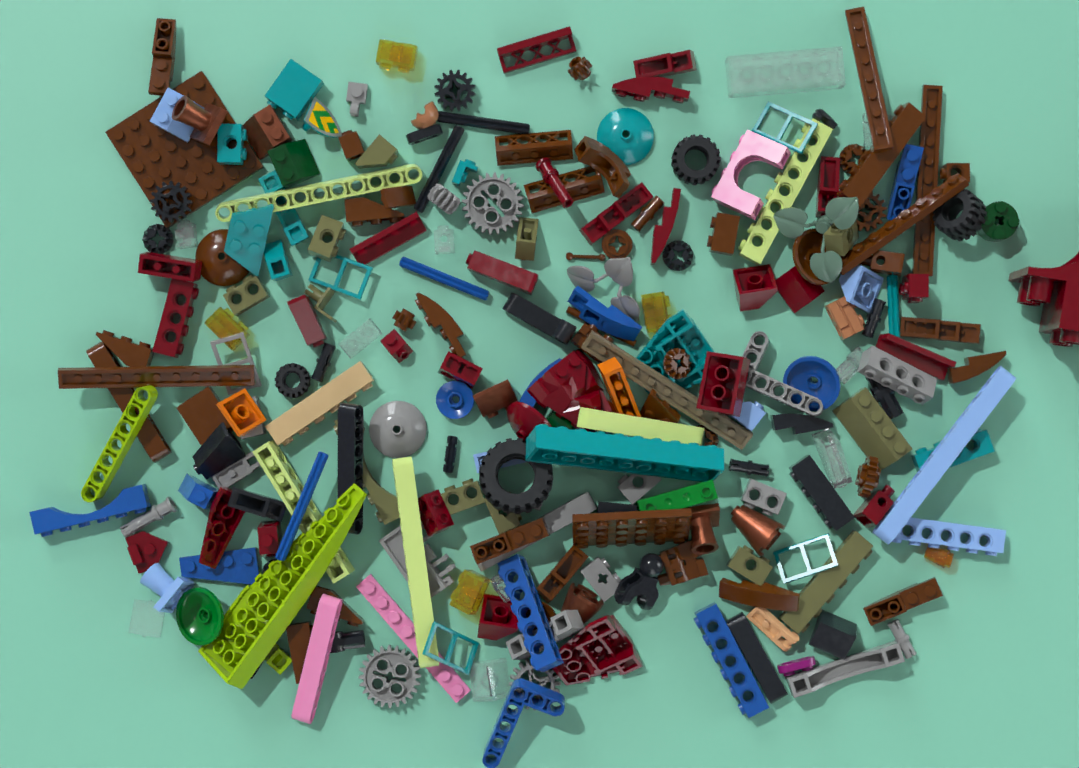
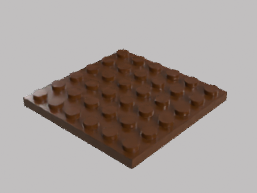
[105,71,264,228]

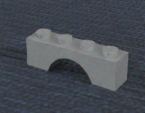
[506,610,584,660]

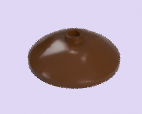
[792,228,829,285]
[195,229,250,286]

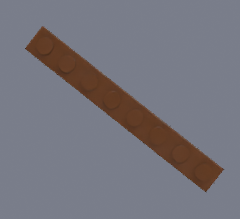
[845,7,894,153]
[840,173,969,275]

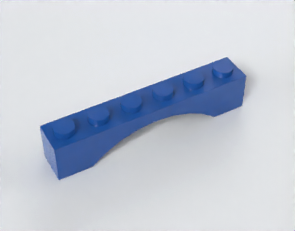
[29,484,151,537]

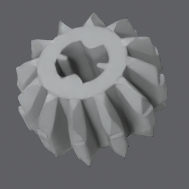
[428,184,461,214]

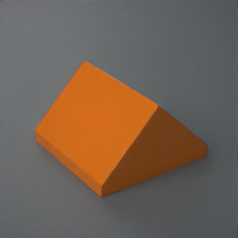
[216,388,266,437]

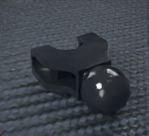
[614,553,664,610]

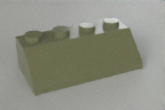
[832,387,912,470]

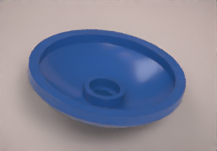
[783,356,841,412]

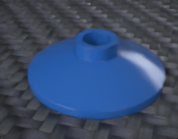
[436,381,474,419]

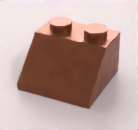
[243,105,293,160]
[473,379,518,419]

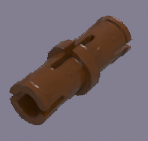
[631,196,665,232]

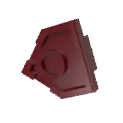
[125,531,169,574]

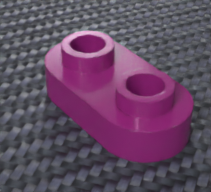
[777,656,816,676]

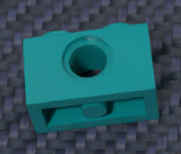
[217,124,247,165]

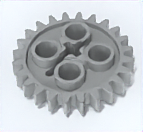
[462,172,524,235]
[358,645,421,708]

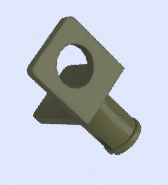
[305,284,337,323]

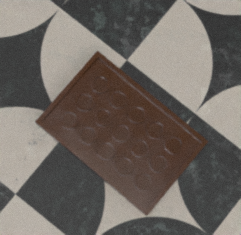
[572,508,692,549]

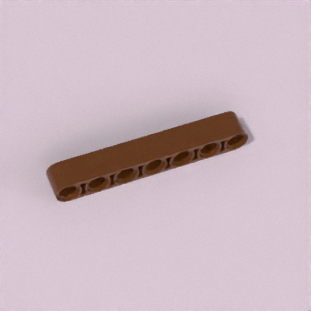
[86,341,172,463]

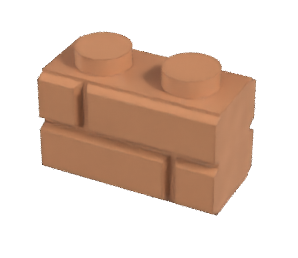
[824,296,865,340]

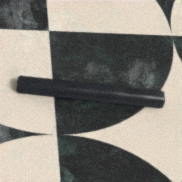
[437,111,530,134]
[414,125,464,213]

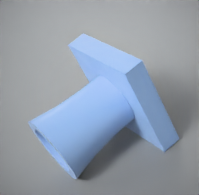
[140,563,196,613]

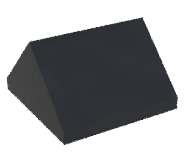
[808,610,857,660]

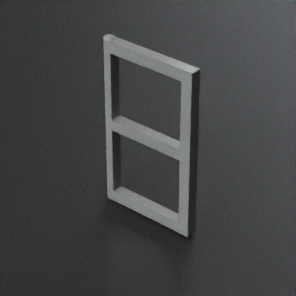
[210,332,262,395]

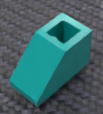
[264,239,293,281]

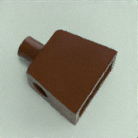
[860,250,905,277]

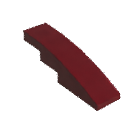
[579,182,653,245]
[650,188,681,265]

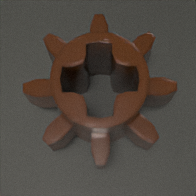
[568,57,592,80]
[392,308,416,332]

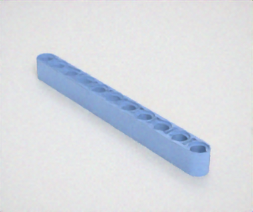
[872,366,1016,545]

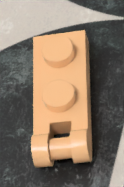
[746,607,800,652]

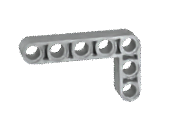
[742,331,823,417]

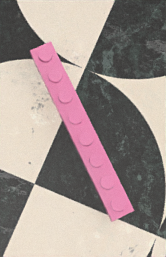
[356,574,471,703]

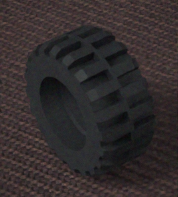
[479,438,553,515]

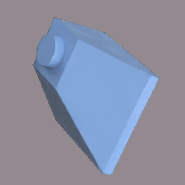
[839,265,884,313]

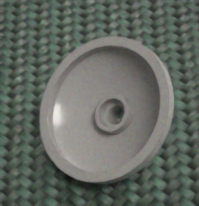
[369,401,427,458]

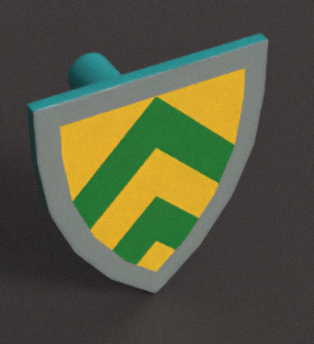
[302,96,342,138]

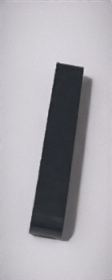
[338,403,363,535]

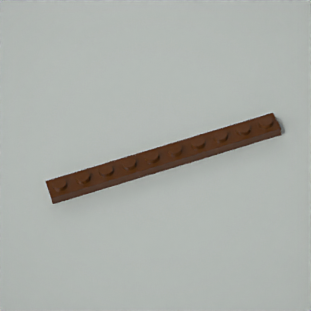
[912,85,943,277]
[58,365,255,389]

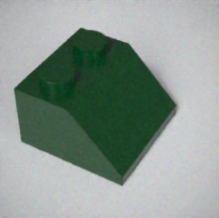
[267,139,320,189]

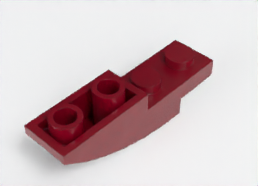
[612,76,690,103]

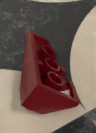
[199,487,245,569]

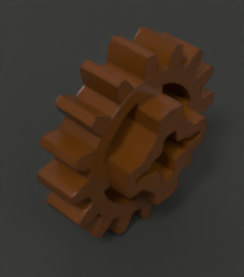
[856,191,887,232]
[855,456,881,498]

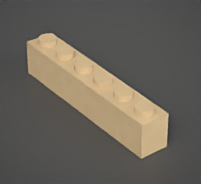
[265,361,375,446]

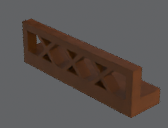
[495,130,573,166]
[524,166,605,213]

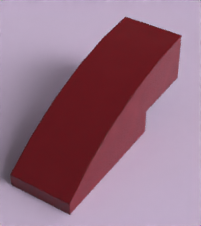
[633,50,697,78]
[815,156,840,218]

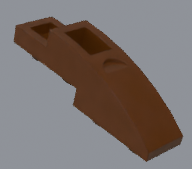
[148,18,176,96]
[415,293,466,358]
[470,517,550,564]
[863,577,943,626]

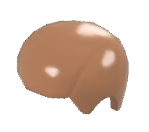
[411,101,439,129]

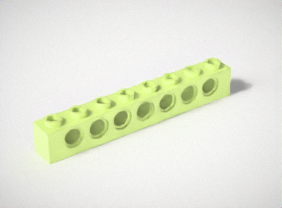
[738,119,833,266]
[253,440,355,584]

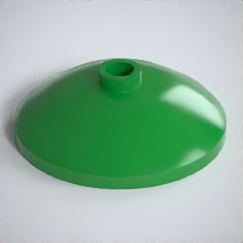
[176,587,224,645]

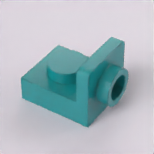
[452,159,478,186]

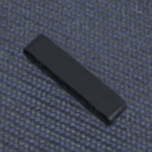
[725,612,788,704]

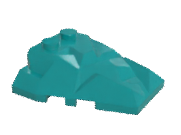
[636,309,715,395]

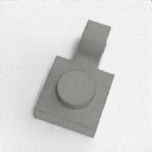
[346,82,368,117]

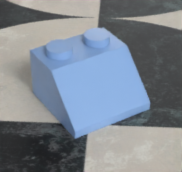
[150,88,205,143]

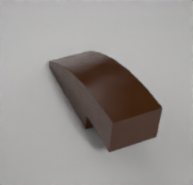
[947,351,1007,384]
[536,545,589,603]

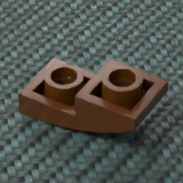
[380,186,416,209]

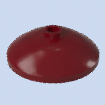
[507,402,552,441]

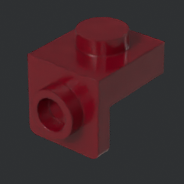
[380,329,413,363]

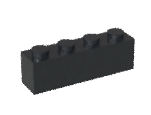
[789,455,855,531]

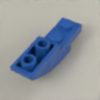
[886,144,924,220]
[567,286,642,341]

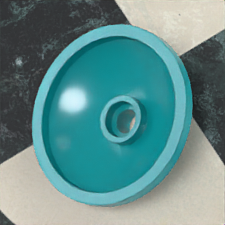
[597,108,654,165]

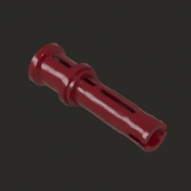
[535,157,574,208]

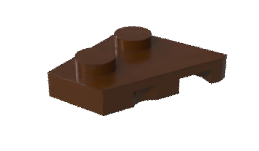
[640,389,681,423]

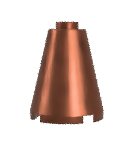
[731,505,785,556]
[560,583,604,638]

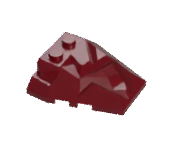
[527,349,617,432]
[553,615,643,686]

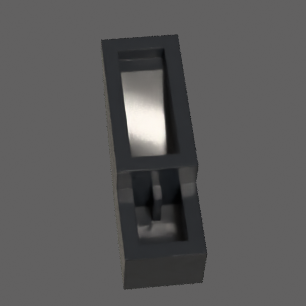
[770,414,833,434]
[227,487,286,522]

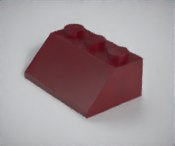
[696,351,750,417]

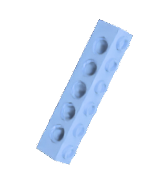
[892,517,1006,556]

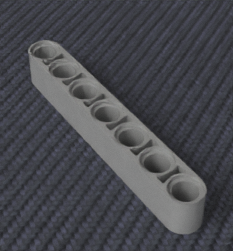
[472,492,597,572]

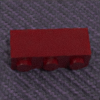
[138,252,202,282]

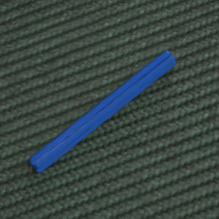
[275,452,328,561]

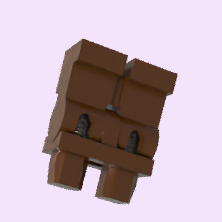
[657,539,709,586]

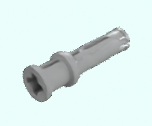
[120,497,177,538]

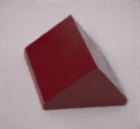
[775,266,825,313]

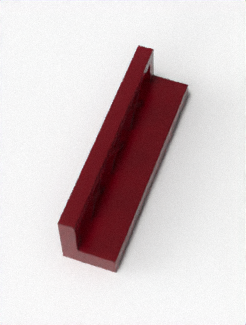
[497,26,576,74]
[349,212,427,268]
[875,333,956,381]

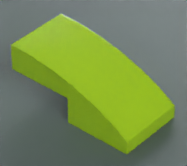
[264,643,292,675]

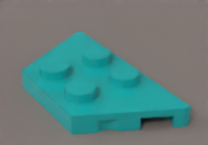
[224,204,274,276]

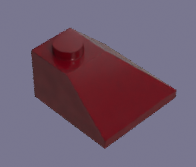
[733,264,778,312]
[477,594,522,641]

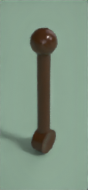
[566,252,606,261]

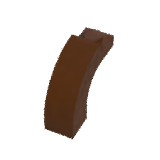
[574,136,631,198]

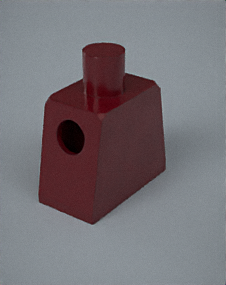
[853,485,895,528]
[257,520,282,558]

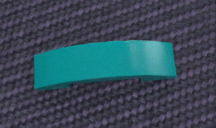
[258,170,309,246]

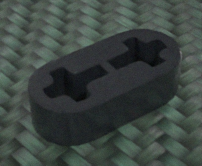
[406,124,443,145]

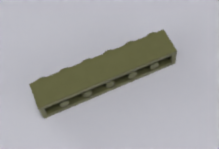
[779,530,873,634]

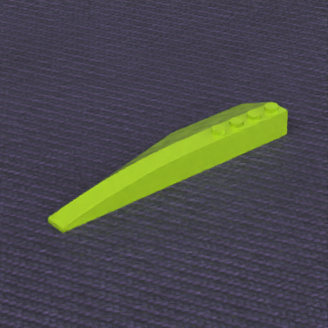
[198,484,367,689]

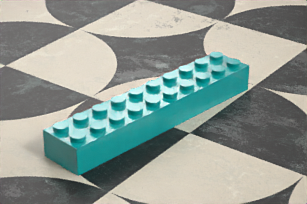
[525,424,724,482]

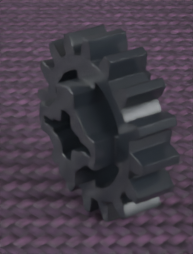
[434,70,476,112]
[150,181,193,223]

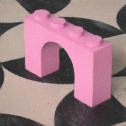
[711,130,791,220]

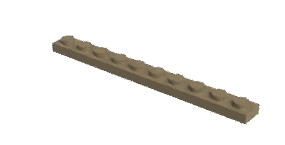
[581,330,753,450]

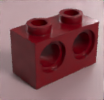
[438,351,483,390]
[418,489,454,537]

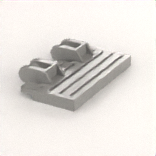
[379,524,456,598]

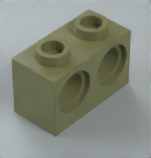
[223,275,270,316]
[441,478,485,515]

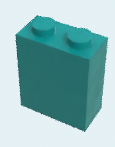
[265,59,324,121]

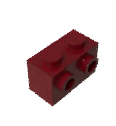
[899,274,929,303]

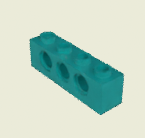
[911,428,995,472]

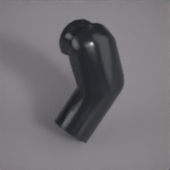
[812,109,838,129]

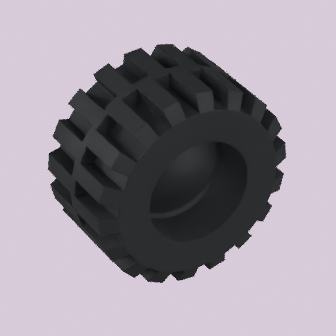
[671,134,721,185]
[932,189,987,241]

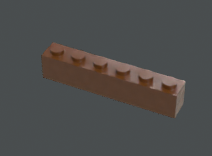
[837,102,927,207]

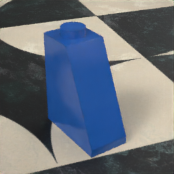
[178,473,219,509]

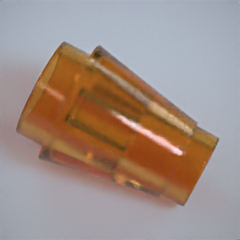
[924,547,954,568]

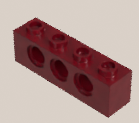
[152,279,199,358]

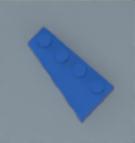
[179,547,260,585]

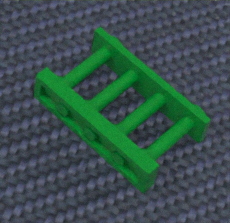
[636,479,718,511]

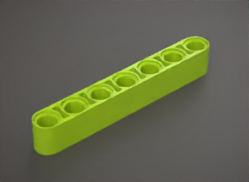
[81,385,158,503]

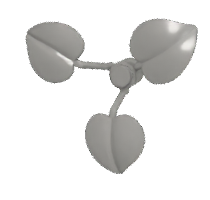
[567,257,640,322]

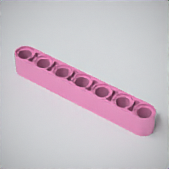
[291,594,343,724]

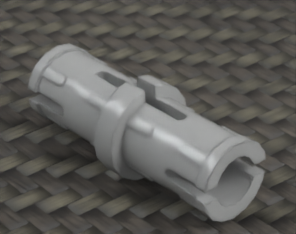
[887,619,917,659]

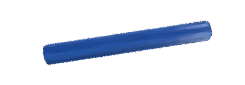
[399,257,489,300]

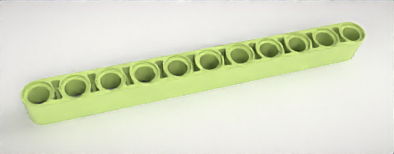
[215,164,422,222]
[392,456,439,668]

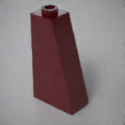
[465,250,539,295]

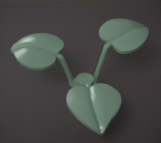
[773,197,859,283]

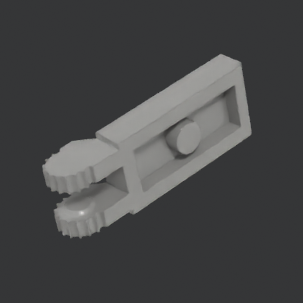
[212,449,261,489]

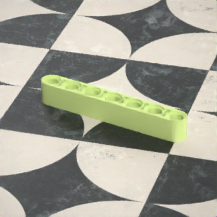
[577,407,705,446]

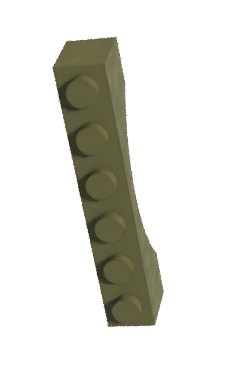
[333,419,399,525]

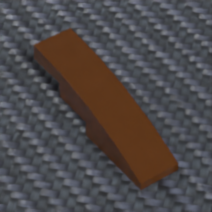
[900,317,981,344]
[719,578,800,612]

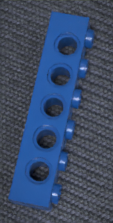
[497,554,563,672]
[694,602,769,718]

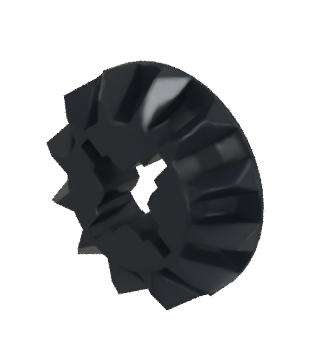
[142,224,173,254]
[663,241,693,271]

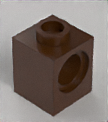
[338,130,365,162]
[940,163,970,183]

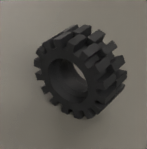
[275,363,311,398]

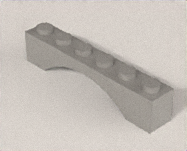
[786,641,905,698]

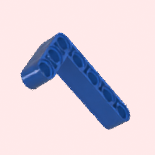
[482,678,565,768]

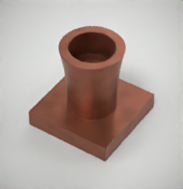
[172,96,228,146]
[682,503,720,555]

